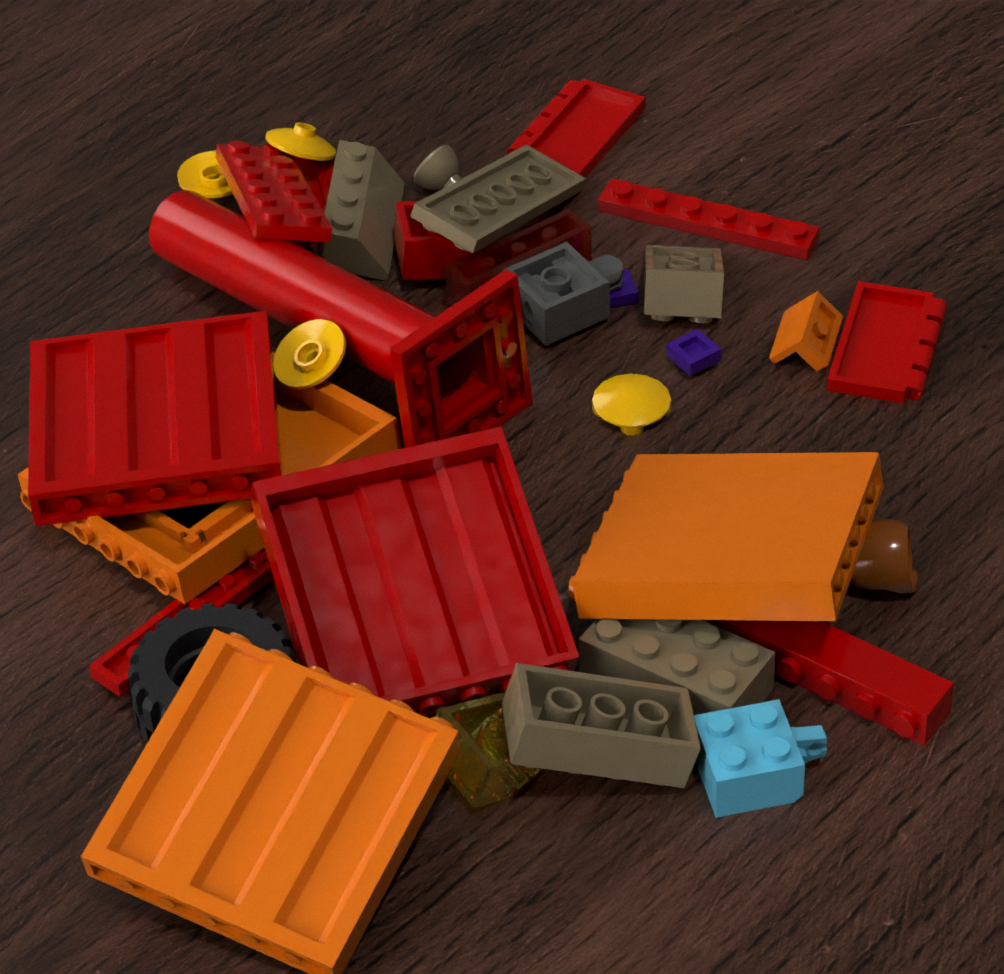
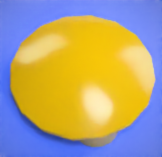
[592,373,671,436]

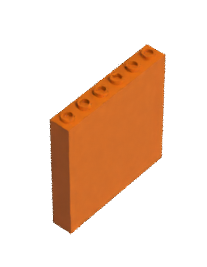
[569,452,884,621]

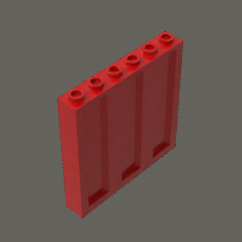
[28,311,283,526]
[251,426,579,715]

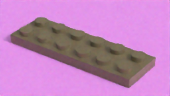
[410,144,586,253]

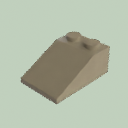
[644,245,724,323]

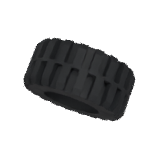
[128,603,297,743]

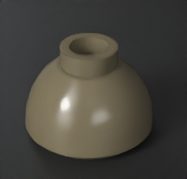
[414,145,462,191]

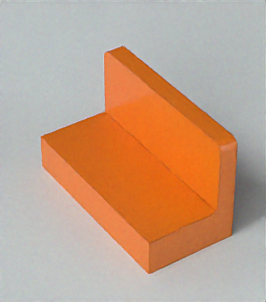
[769,291,843,372]

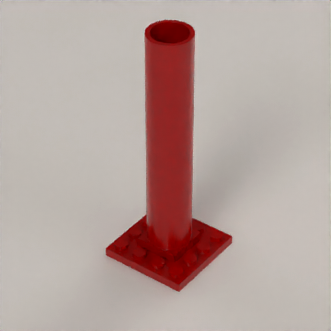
[149,190,533,448]

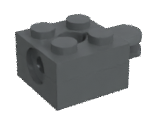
[503,242,623,346]

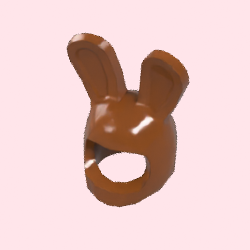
[850,519,919,594]

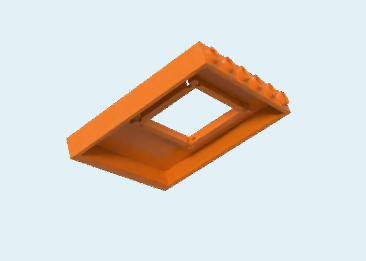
[18,351,402,605]

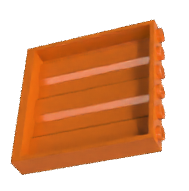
[81,629,461,974]

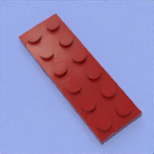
[215,141,332,242]

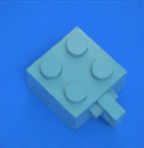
[694,699,827,818]

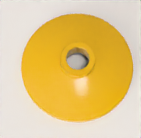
[265,122,336,161]
[177,151,233,198]
[273,319,346,389]

